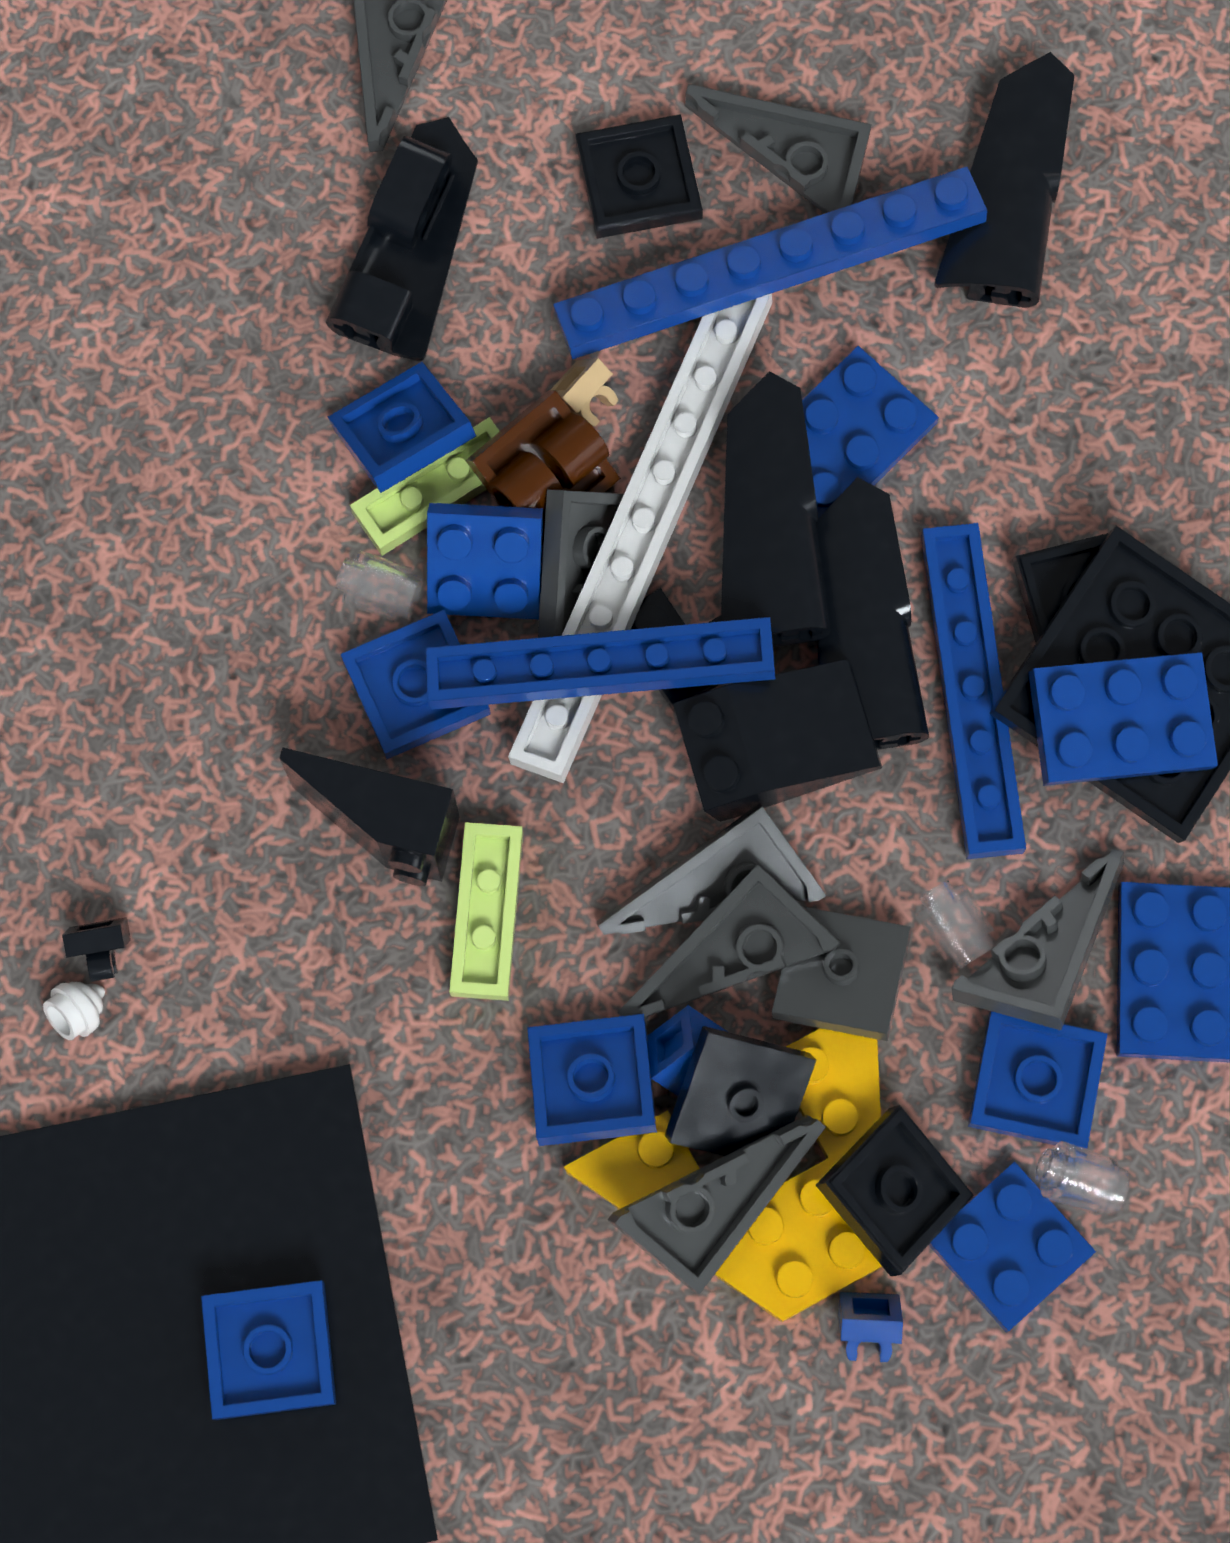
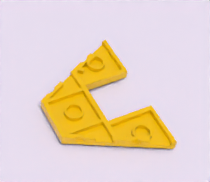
[564,1028,882,1322]

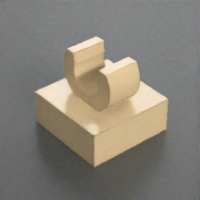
[551,358,618,426]

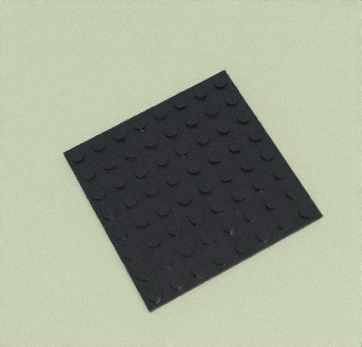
[0,1064,438,1543]

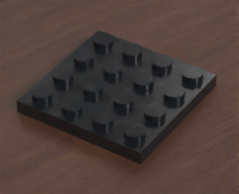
[989,526,1230,843]

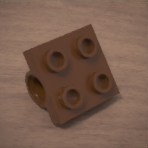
[465,390,621,545]

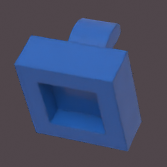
[838,1292,903,1362]

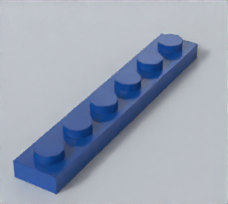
[921,523,1026,860]
[426,617,776,710]

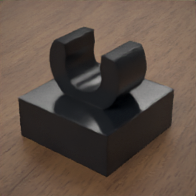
[62,917,131,982]

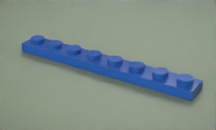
[553,166,987,360]

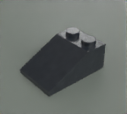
[673,659,882,822]
[279,747,460,886]

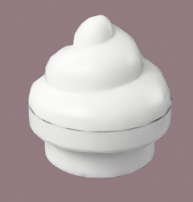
[43,982,105,1040]

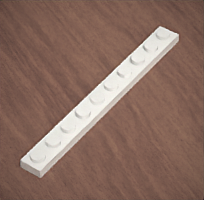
[508,293,773,783]

